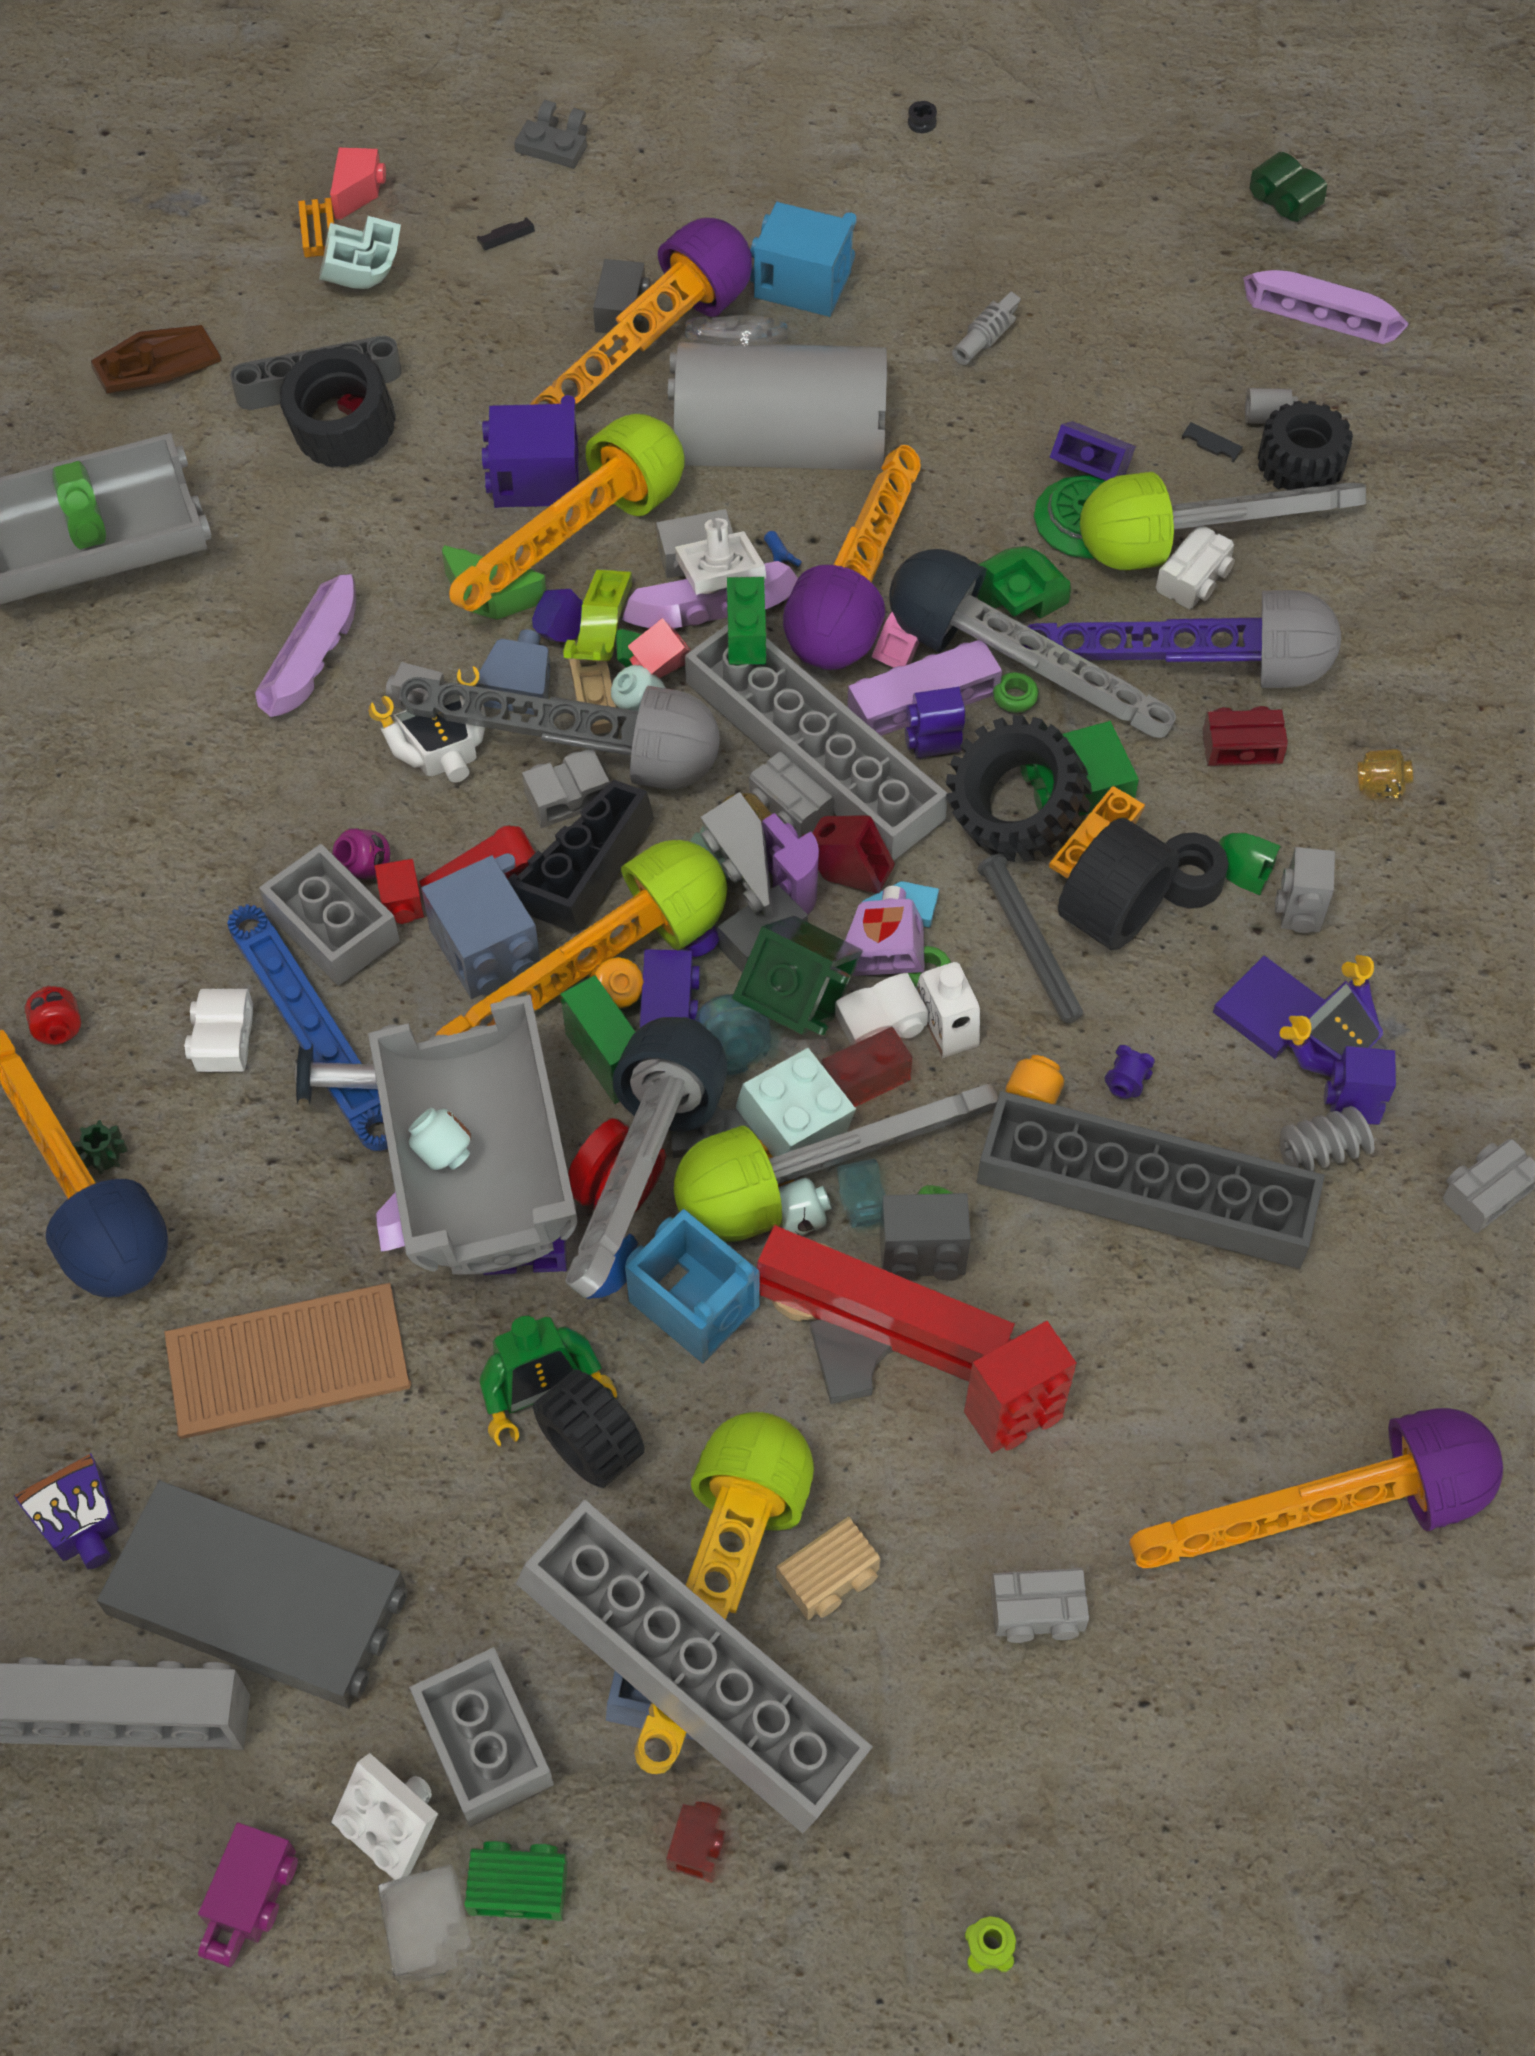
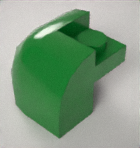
[977,546,1071,619]

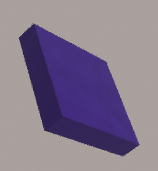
[1213,956,1324,1059]

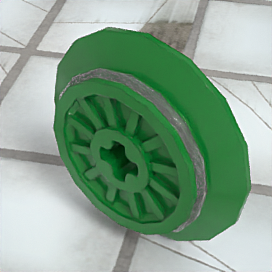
[1033,475,1106,559]

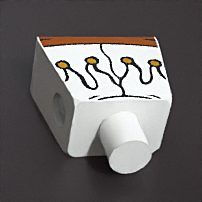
[916,962,980,1058]

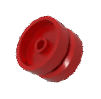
[568,1118,666,1213]

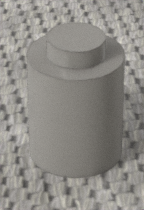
[1245,388,1298,424]

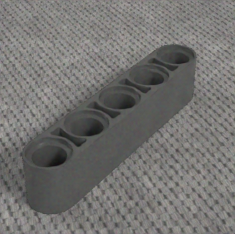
[230,336,401,410]

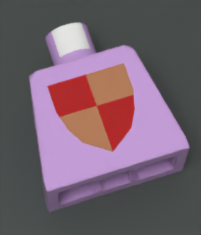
[845,886,925,976]

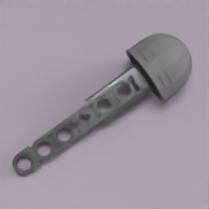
[400,677,720,789]

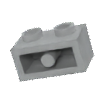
[1275,847,1335,933]

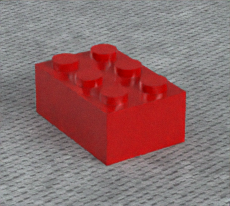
[964,1320,1077,1454]

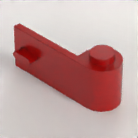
[419,825,536,887]

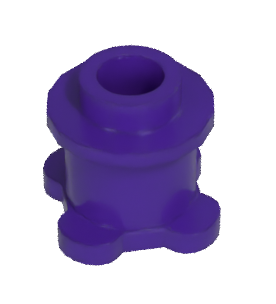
[1104,1045,1155,1099]

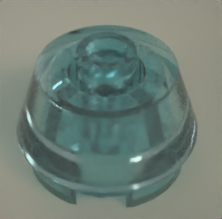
[695,994,772,1075]

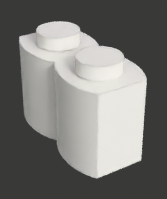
[835,973,928,1053]
[185,989,253,1072]

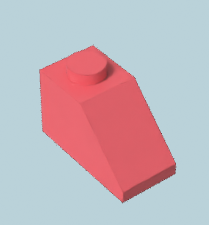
[330,147,386,219]
[628,618,691,678]

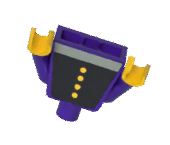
[1279,955,1384,1077]

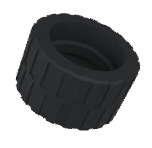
[280,347,396,467]
[1058,817,1179,950]

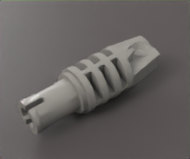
[952,291,1021,365]

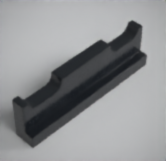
[476,217,535,251]
[1182,422,1243,463]

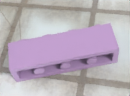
[847,640,1002,736]

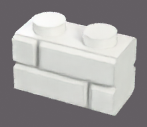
[1156,525,1235,610]

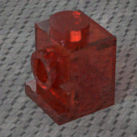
[666,1802,726,1883]

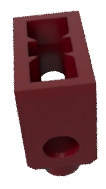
[800,815,895,894]

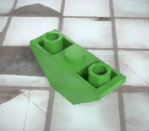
[442,545,546,620]

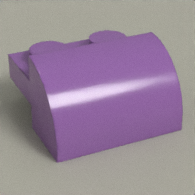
[762,813,819,914]

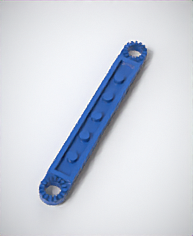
[227,904,388,1151]

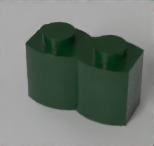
[1249,152,1327,222]

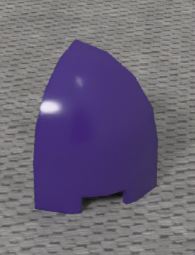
[532,588,583,642]

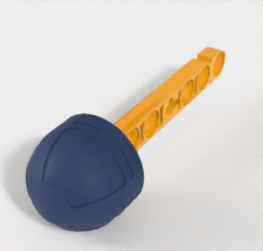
[0,1029,168,1297]

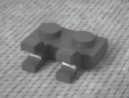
[514,99,587,169]

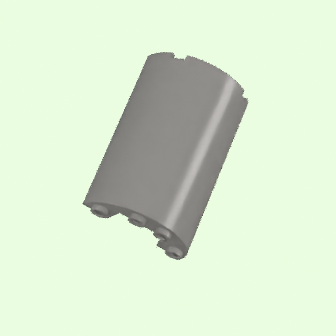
[668,342,887,470]
[0,433,212,605]
[368,995,577,1275]

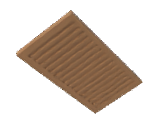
[164,1283,411,1439]

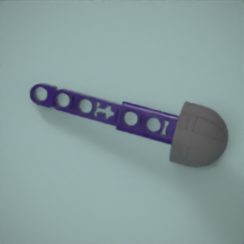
[1021,590,1341,688]

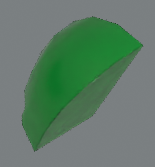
[1218,833,1280,895]

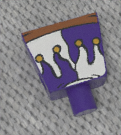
[14,1453,119,1569]

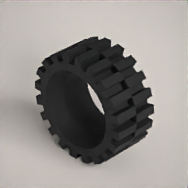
[946,715,1092,862]

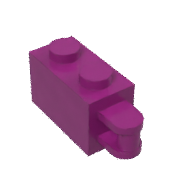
[198,1822,298,1968]

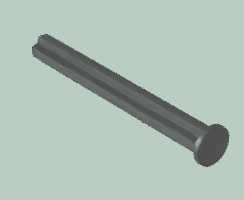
[978,854,1083,1024]

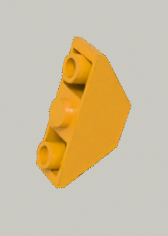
[1049,786,1145,878]

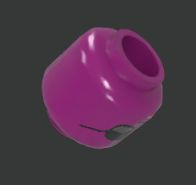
[332,828,391,880]

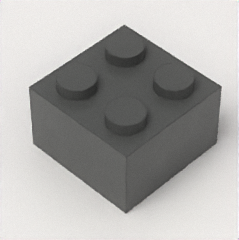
[879,1193,971,1280]

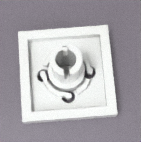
[675,518,766,595]
[331,1753,438,1883]

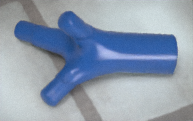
[764,531,802,567]

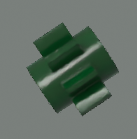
[72,1120,128,1175]

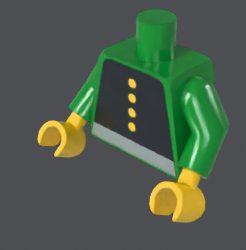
[479,1316,617,1447]

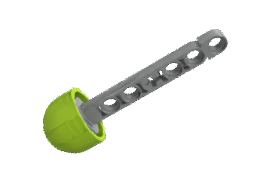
[1080,472,1366,570]
[674,1084,998,1242]

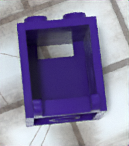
[482,395,579,508]

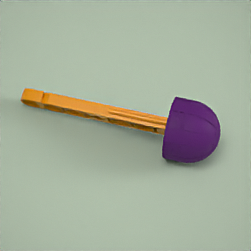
[530,218,752,405]
[783,445,921,670]
[1129,1408,1503,1568]

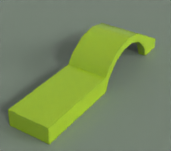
[563,569,632,661]

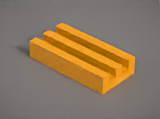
[298,197,335,258]

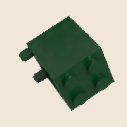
[731,916,863,1035]

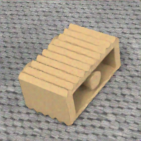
[776,1517,880,1620]

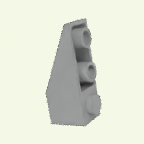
[700,792,773,921]

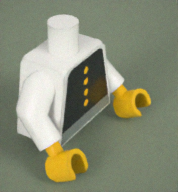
[368,666,486,782]

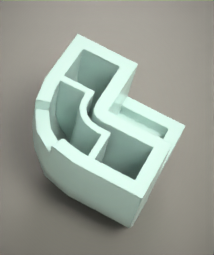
[319,216,401,289]

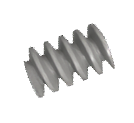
[1280,1106,1375,1172]

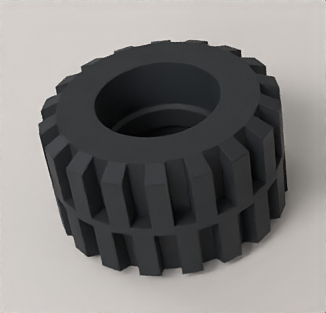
[1258,401,1353,490]
[533,1369,645,1488]

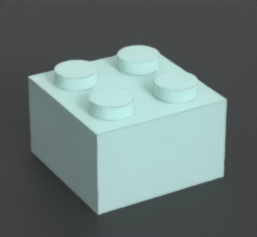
[735,1048,856,1157]

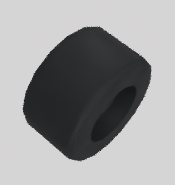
[1164,832,1229,908]

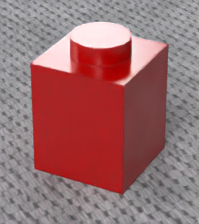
[374,858,424,924]

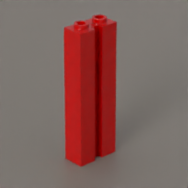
[757,1225,1015,1382]

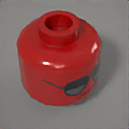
[24,986,82,1045]

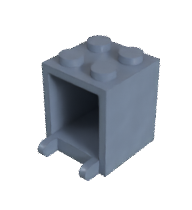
[421,854,540,999]

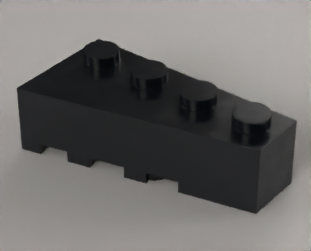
[507,780,654,934]

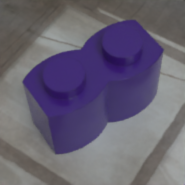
[905,687,965,759]

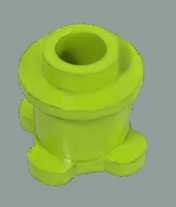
[965,1916,1016,1974]

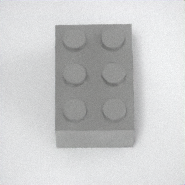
[259,844,400,986]
[409,1647,554,1827]

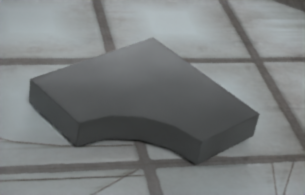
[810,1319,894,1404]

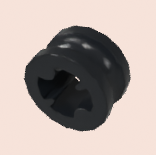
[908,101,937,133]

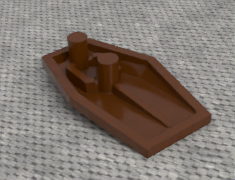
[91,325,221,394]

